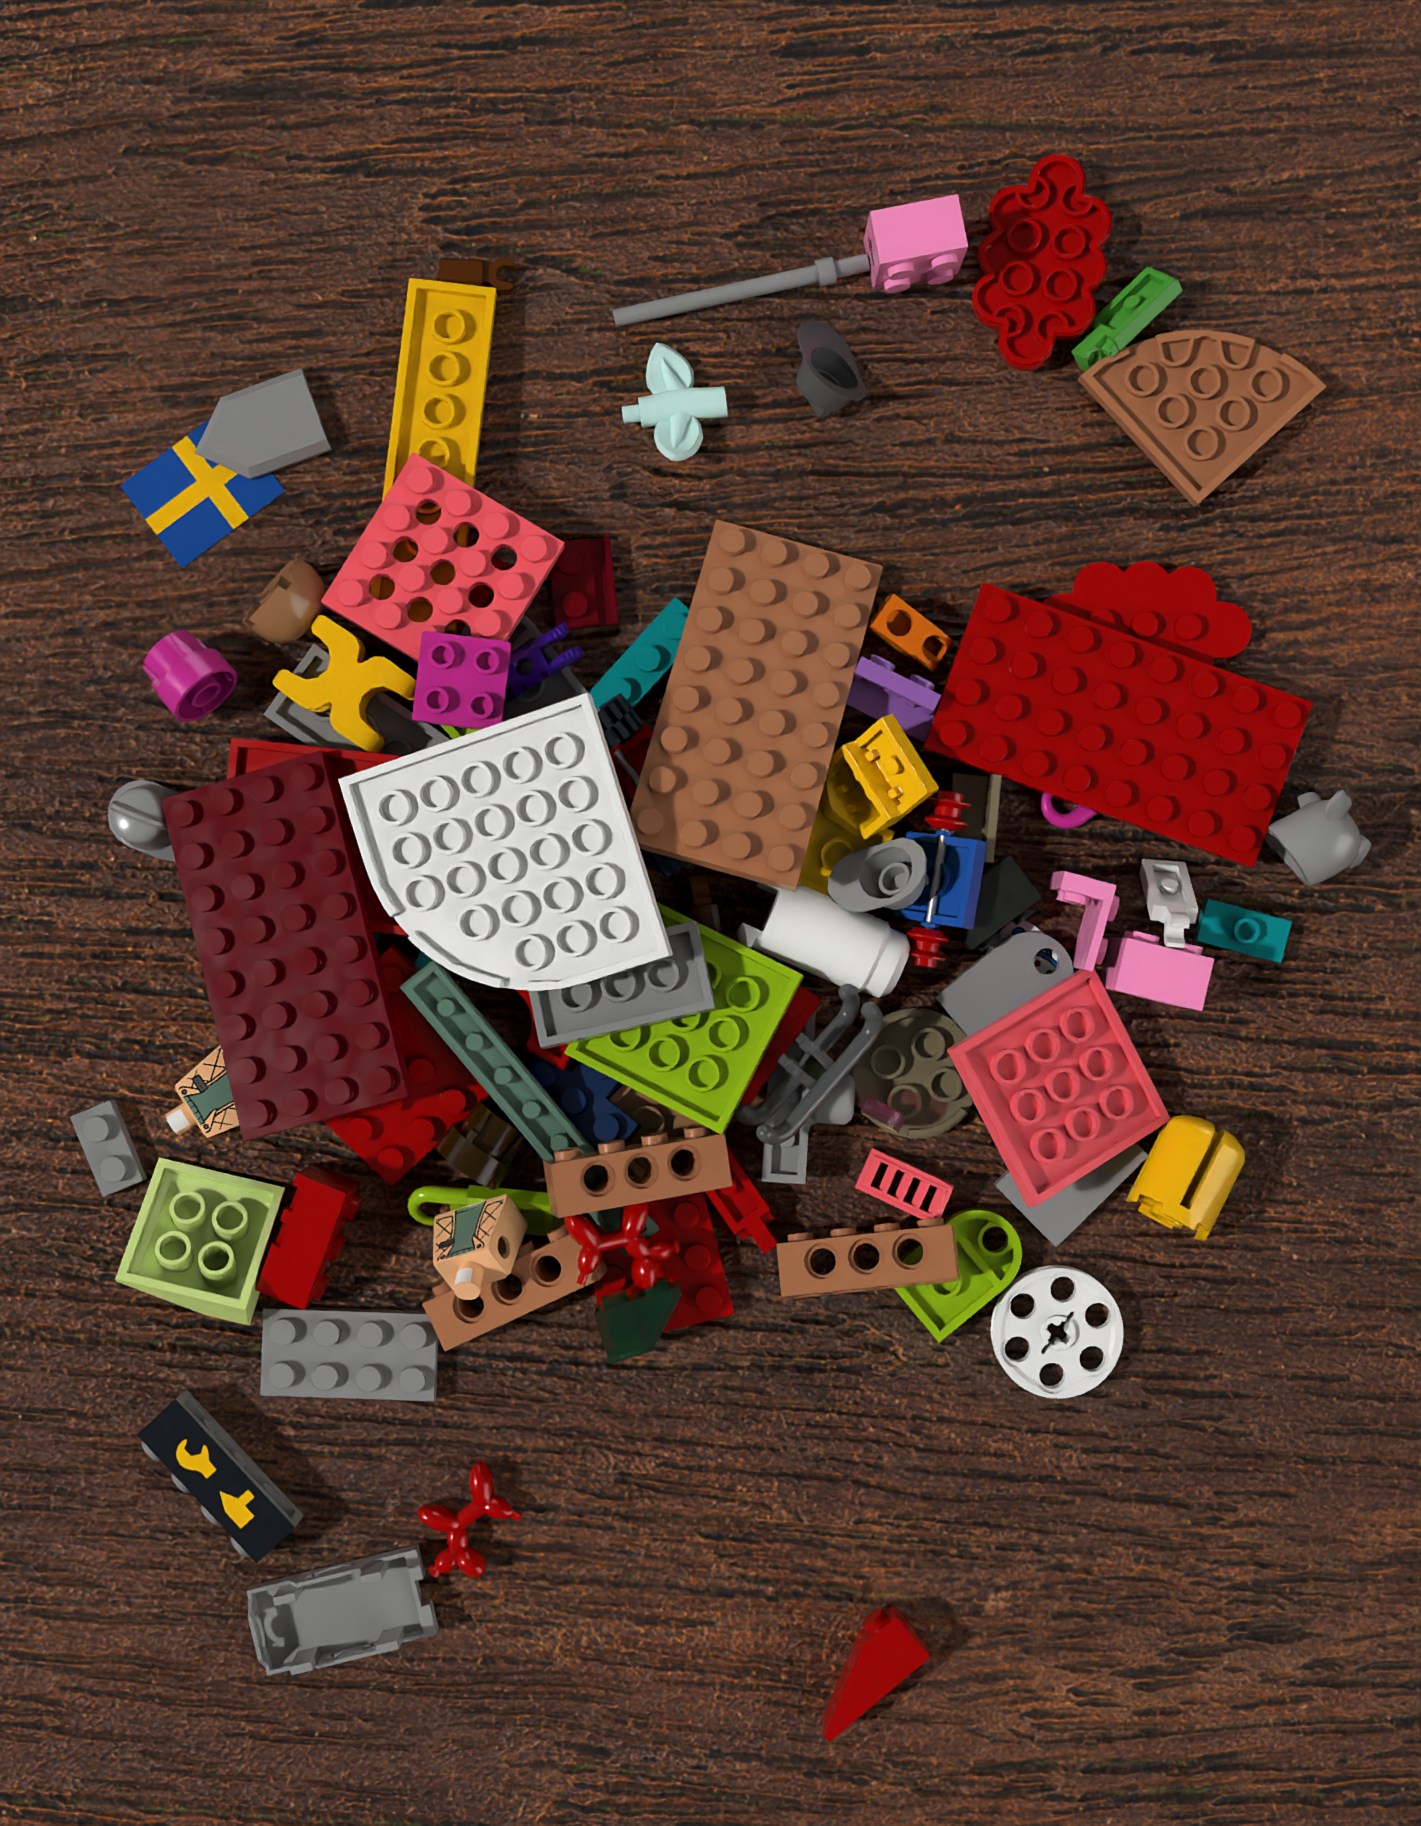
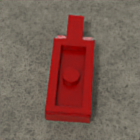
[685,1144,779,1254]

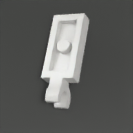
[1139,859,1198,948]

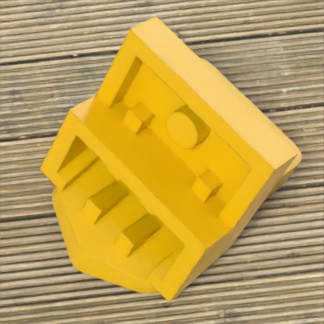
[822,713,939,840]

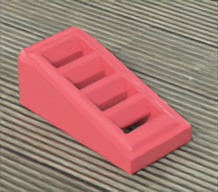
[854,1148,954,1219]

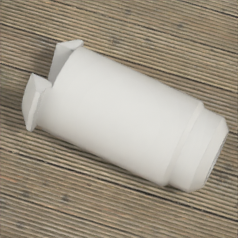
[736,882,911,998]

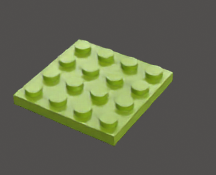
[564,902,804,1135]

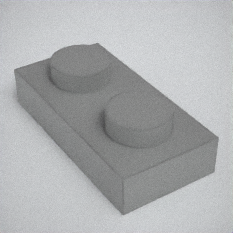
[70,1099,148,1197]

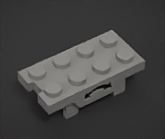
[246,1544,439,1676]

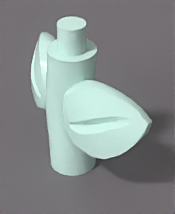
[622,343,728,461]

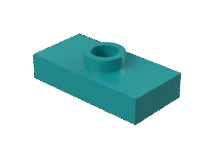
[1193,899,1292,963]

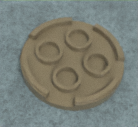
[850,1008,973,1139]

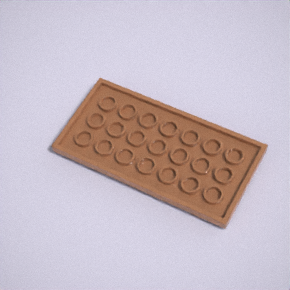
[629,519,883,892]

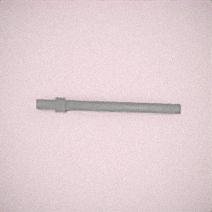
[612,254,870,327]

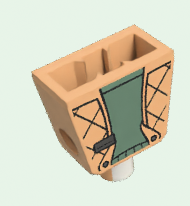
[165,1045,239,1138]
[433,1194,528,1300]

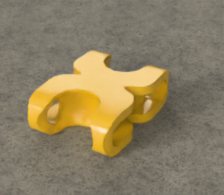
[272,615,416,753]

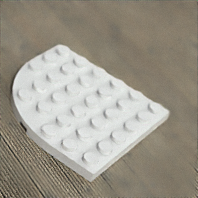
[338,693,673,991]

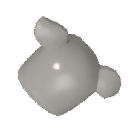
[1264,790,1371,887]

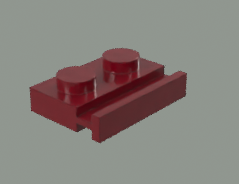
[550,537,619,631]

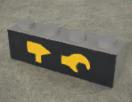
[137,1389,304,1564]

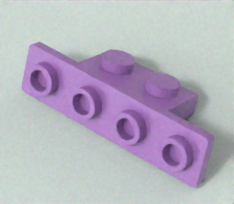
[846,655,941,743]

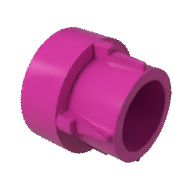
[142,630,237,722]

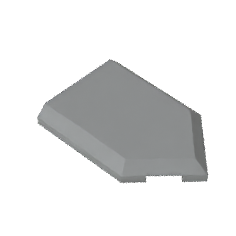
[195,368,332,480]

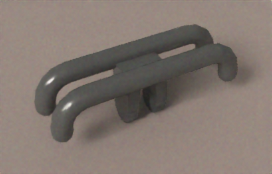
[734,984,883,1145]

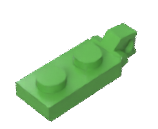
[1071,267,1183,372]

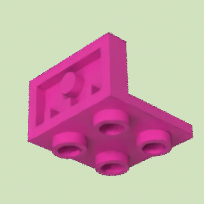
[412,631,512,730]

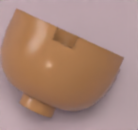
[242,555,327,644]

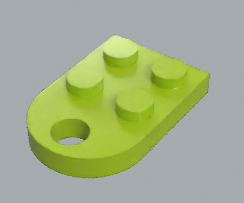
[894,1208,1022,1343]

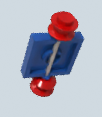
[893,790,987,968]

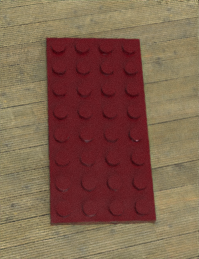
[160,750,414,1141]

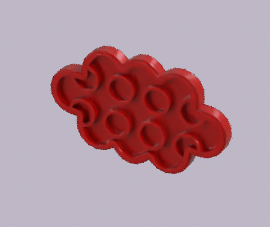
[972,153,1112,371]
[1042,561,1252,666]

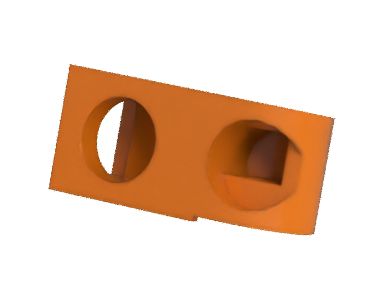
[866,594,954,672]

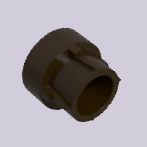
[436,1099,525,1190]

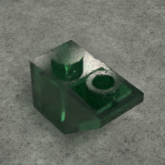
[594,1276,682,1364]

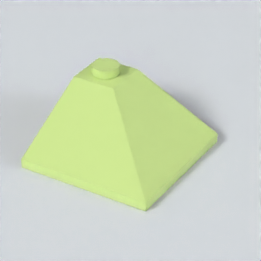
[115,1157,286,1325]

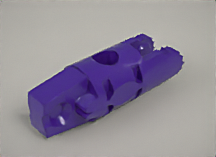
[506,622,585,702]

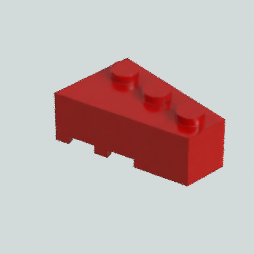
[255,1163,363,1310]

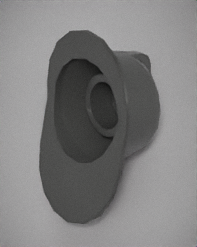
[796,320,867,418]

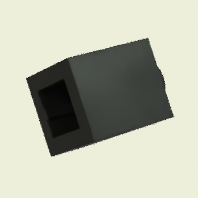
[961,855,1042,952]

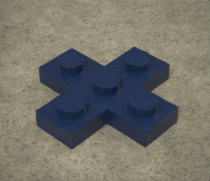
[523,1053,642,1160]

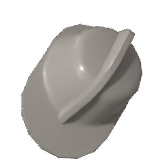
[107,780,180,862]
[828,838,929,912]

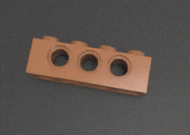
[543,1125,732,1218]
[776,1218,961,1299]
[422,1224,608,1351]

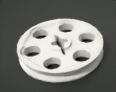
[990,1265,1124,1399]

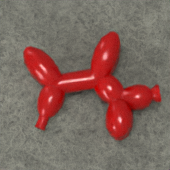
[564,1202,679,1289]
[417,1461,523,1579]

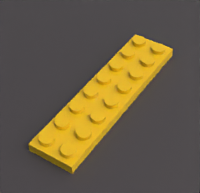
[371,278,497,634]

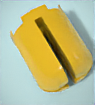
[1125,1115,1245,1241]

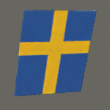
[120,418,285,568]

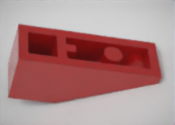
[821,1603,930,1743]

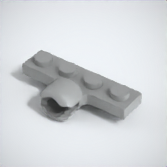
[762,1011,855,1184]

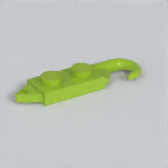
[407,1185,582,1236]

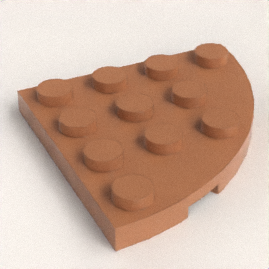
[1078,330,1327,507]

